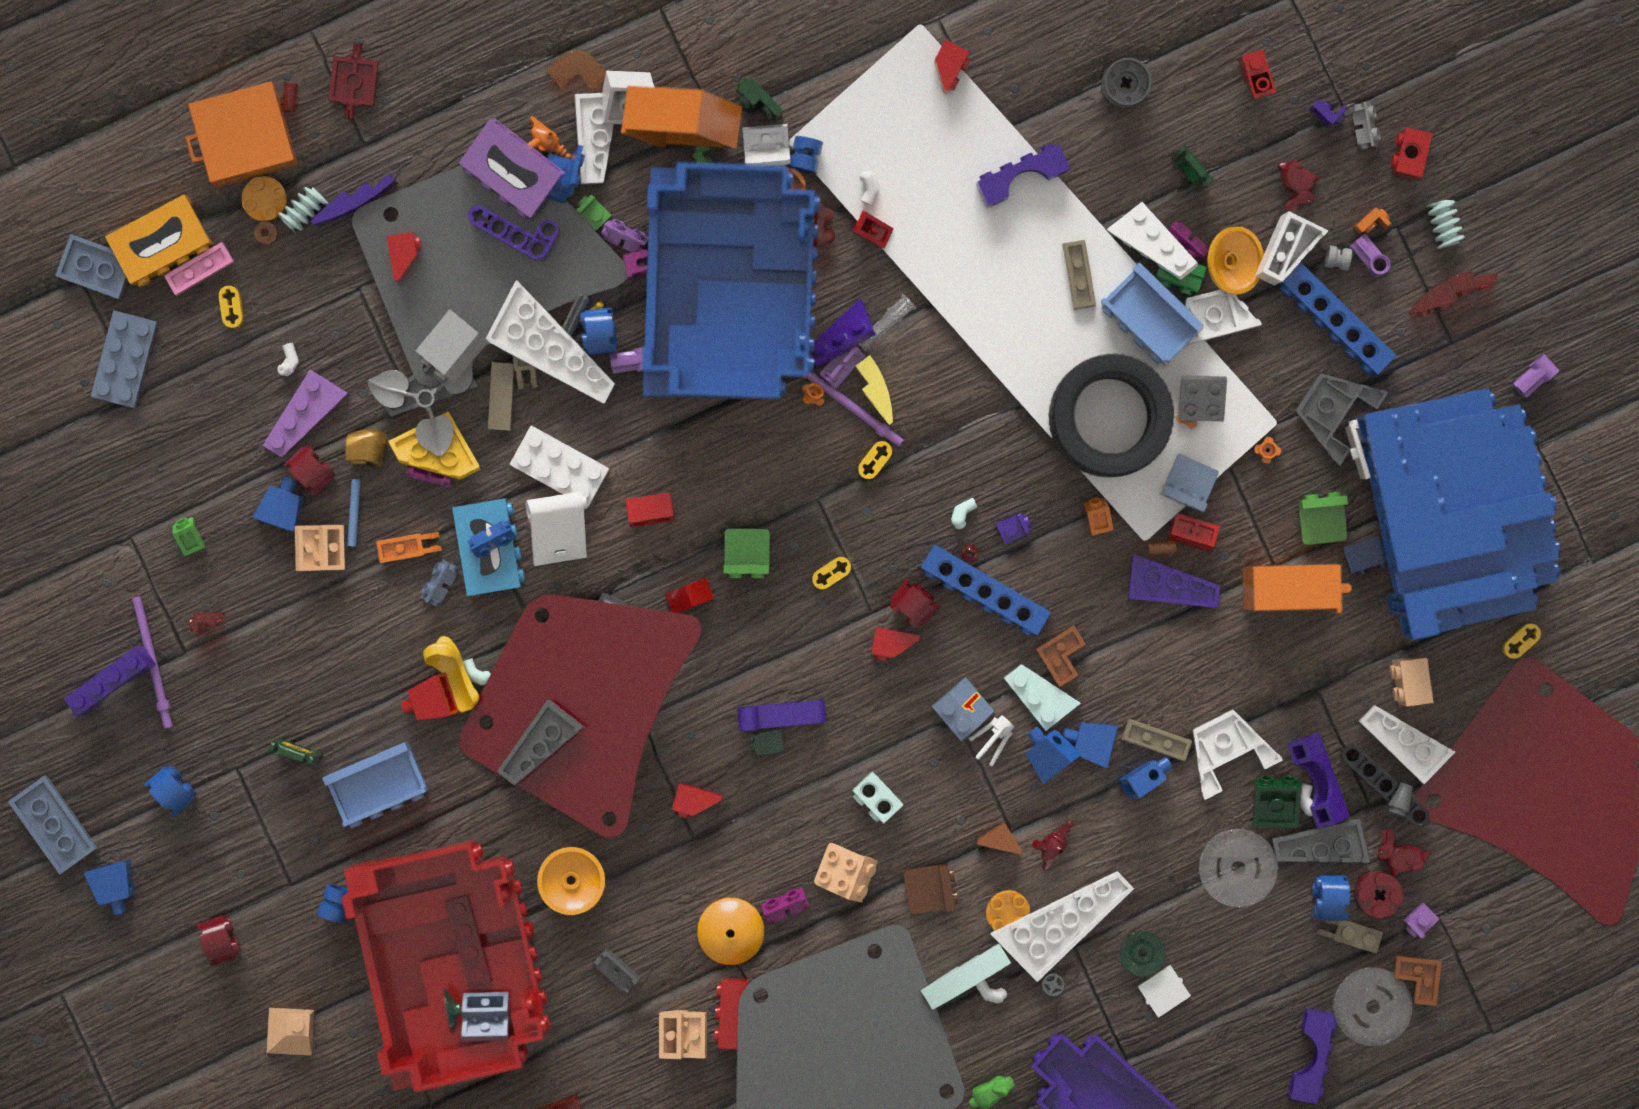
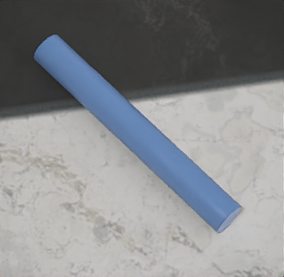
[347,479,361,547]

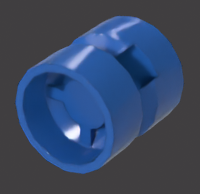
[789,136,823,174]
[317,884,349,924]

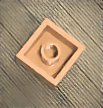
[1390,657,1433,706]

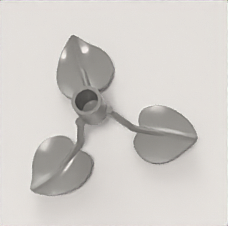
[368,361,473,456]

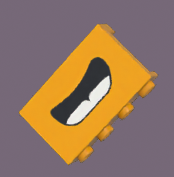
[105,194,213,287]

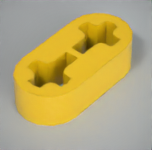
[219,286,244,328]
[858,441,892,479]
[812,557,851,589]
[1502,623,1541,659]

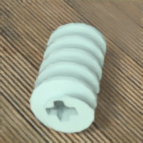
[278,187,329,233]
[1426,200,1465,249]

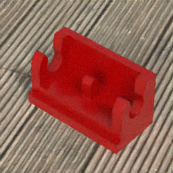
[626,492,675,528]
[1167,513,1220,552]

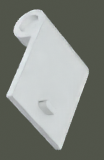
[1345,419,1371,479]
[526,492,587,566]

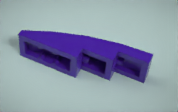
[311,174,398,227]

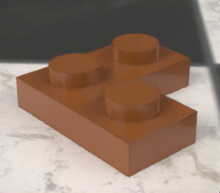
[1036,625,1086,687]
[1393,955,1442,1006]

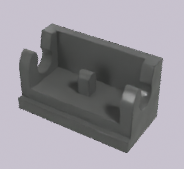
[592,947,640,994]

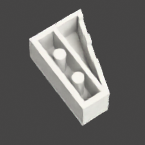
[1255,212,1328,286]

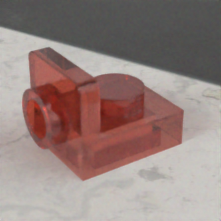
[190,612,224,636]

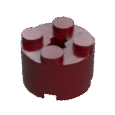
[283,445,335,497]
[889,578,941,628]
[1354,871,1403,918]
[197,915,241,967]

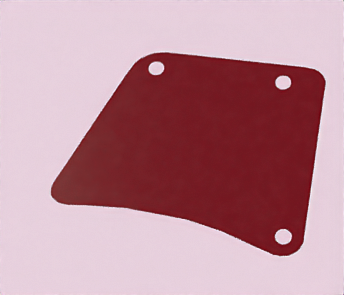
[459,595,702,838]
[1415,657,1639,925]

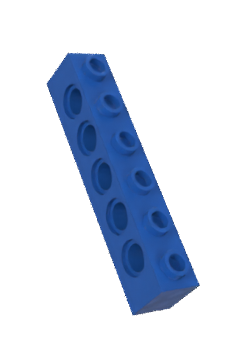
[1279,262,1397,376]
[920,544,1051,637]

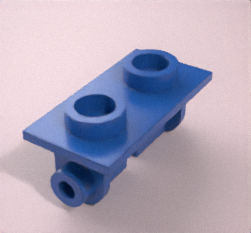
[467,520,517,558]

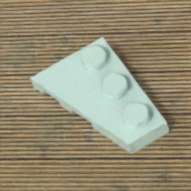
[1004,664,1081,731]

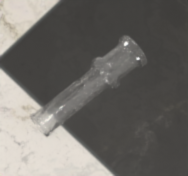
[859,294,917,352]

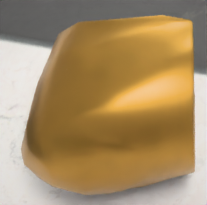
[345,428,388,467]

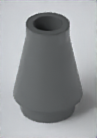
[1388,783,1413,818]

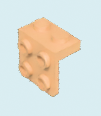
[814,843,878,902]

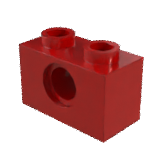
[1390,127,1432,180]

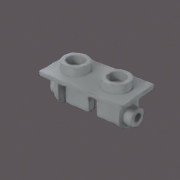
[1352,101,1380,150]

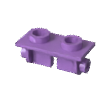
[601,219,649,253]
[819,346,866,389]

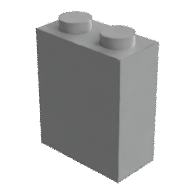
[416,309,488,383]

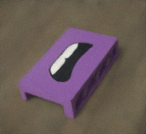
[459,118,566,218]

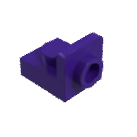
[1309,99,1347,127]
[996,513,1032,544]

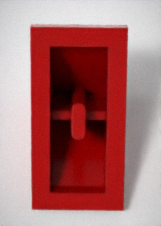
[853,211,894,249]
[665,578,714,613]

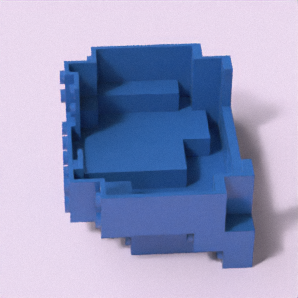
[642,163,819,400]
[1356,388,1561,640]

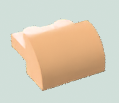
[295,525,345,571]
[659,1010,707,1059]

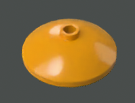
[1208,227,1264,294]
[537,847,605,915]
[697,898,764,965]

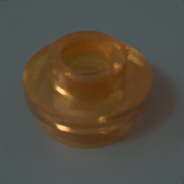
[254,222,277,244]

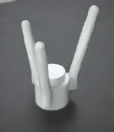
[969,715,1015,767]

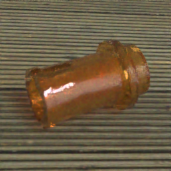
[1148,539,1177,557]

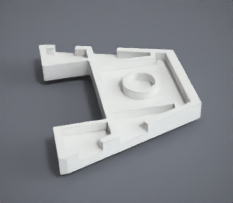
[1192,710,1283,800]

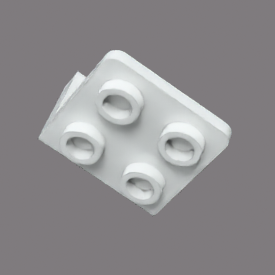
[743,124,790,166]

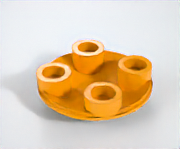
[242,176,287,221]
[986,890,1030,931]

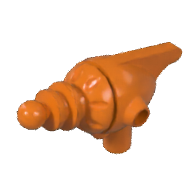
[528,116,571,159]

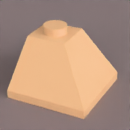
[267,1008,314,1055]

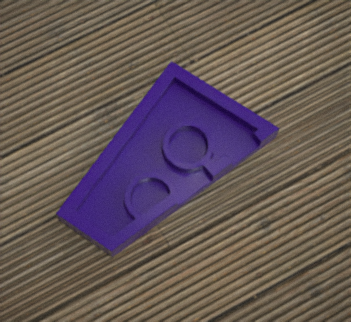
[811,299,876,367]

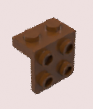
[904,863,959,914]

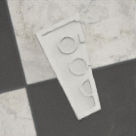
[574,93,614,185]
[1107,202,1198,280]

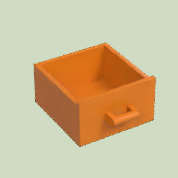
[185,81,299,189]
[621,86,742,149]
[1242,565,1352,613]

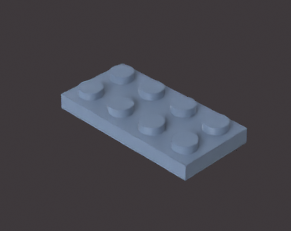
[90,310,158,408]
[8,775,98,875]

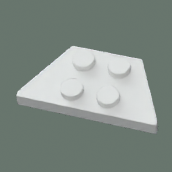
[1184,290,1262,345]

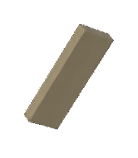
[1062,240,1096,310]
[488,362,514,431]
[1121,718,1192,762]

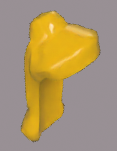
[423,636,480,713]

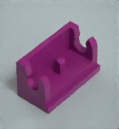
[623,250,648,281]

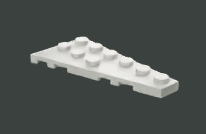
[486,280,615,404]
[990,871,1134,982]

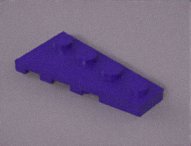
[1128,554,1220,608]

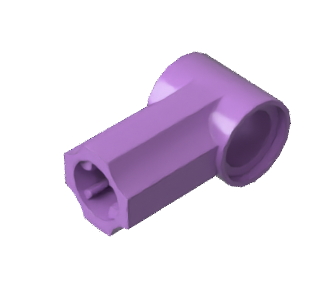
[1350,234,1390,278]
[610,348,643,374]
[1512,354,1559,398]

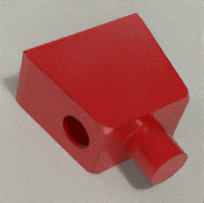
[402,672,459,720]

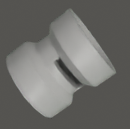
[1325,245,1352,271]

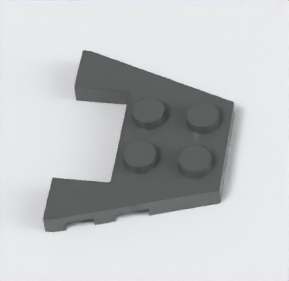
[1295,373,1388,466]

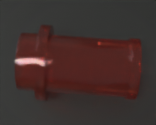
[280,83,298,112]

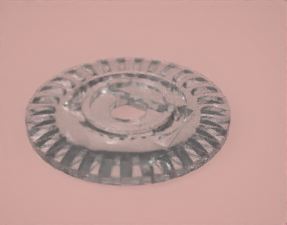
[1199,829,1278,907]
[1333,967,1412,1046]

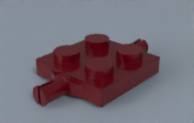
[328,42,379,120]

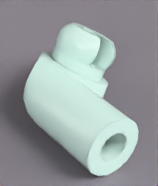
[951,498,978,529]
[463,658,491,685]

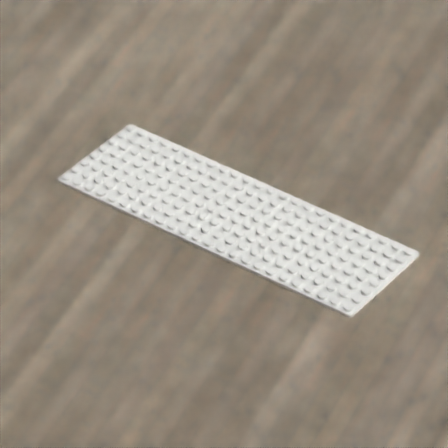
[789,25,1277,541]

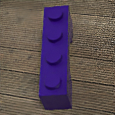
[976,143,1070,209]
[64,646,156,717]
[1287,732,1350,829]
[1288,1007,1337,1104]

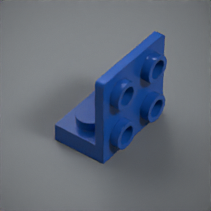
[547,145,585,203]

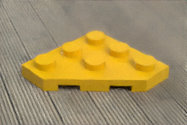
[388,412,480,480]

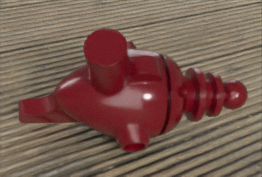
[1032,820,1074,871]

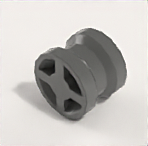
[1041,973,1065,996]

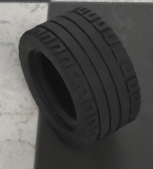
[1048,354,1175,478]

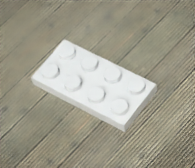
[509,426,609,508]

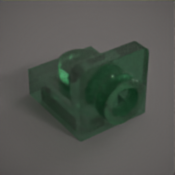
[750,729,784,756]

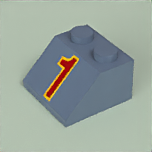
[932,677,994,741]

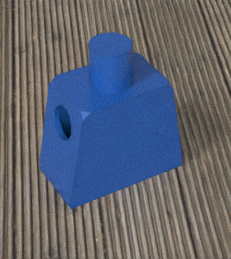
[253,476,303,532]
[1063,722,1117,768]
[1026,726,1081,784]
[1117,757,1173,799]
[84,859,134,915]

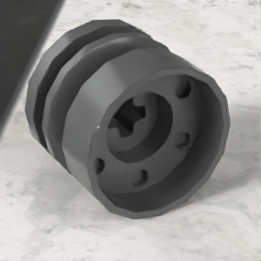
[1101,58,1151,108]

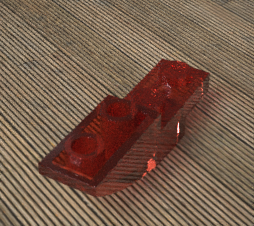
[1409,270,1498,317]

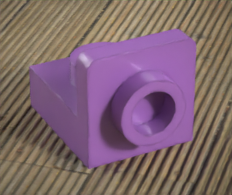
[1403,902,1439,939]

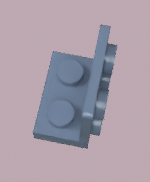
[1160,454,1219,512]

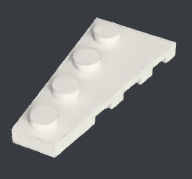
[1359,705,1455,784]

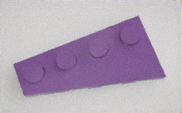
[263,370,349,458]

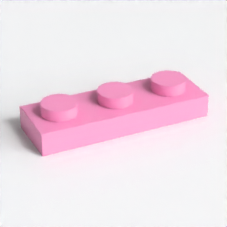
[164,242,235,296]

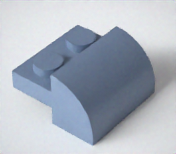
[461,992,510,1041]

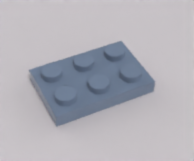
[55,234,128,299]

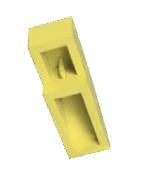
[855,355,893,425]

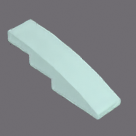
[920,944,1011,1010]

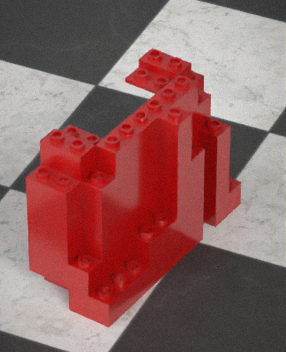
[342,840,550,1092]

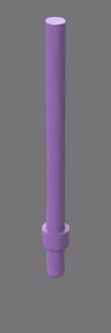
[807,372,903,447]
[132,596,173,728]

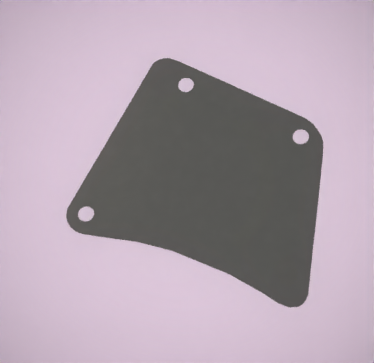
[352,165,628,387]
[736,925,965,1109]

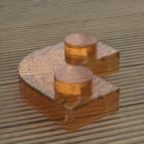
[546,50,606,91]

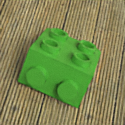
[1298,492,1348,545]
[724,529,770,578]

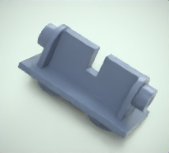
[421,559,459,607]

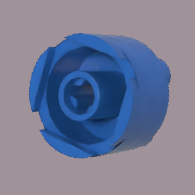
[580,307,617,355]
[144,766,197,817]
[1312,875,1350,921]

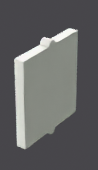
[1138,965,1191,1018]

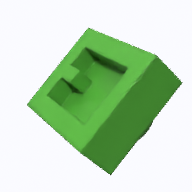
[692,147,714,164]
[576,195,612,232]
[173,517,205,556]

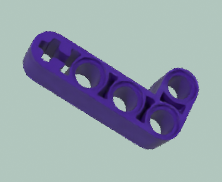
[468,206,560,261]
[737,700,827,731]

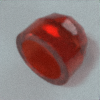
[961,544,979,562]

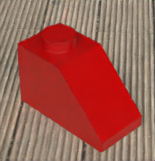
[386,232,422,283]
[871,627,920,661]
[672,782,723,818]

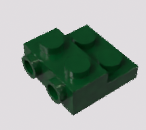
[735,77,783,122]
[1252,775,1302,828]

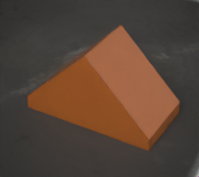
[976,822,1022,855]

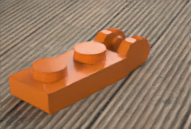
[376,532,442,563]

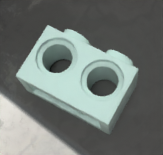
[853,771,903,823]

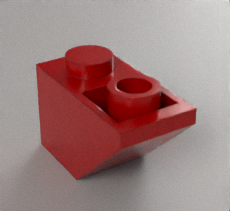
[934,39,971,94]
[1238,49,1276,99]

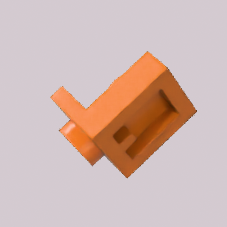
[1353,207,1391,234]
[1083,498,1114,536]

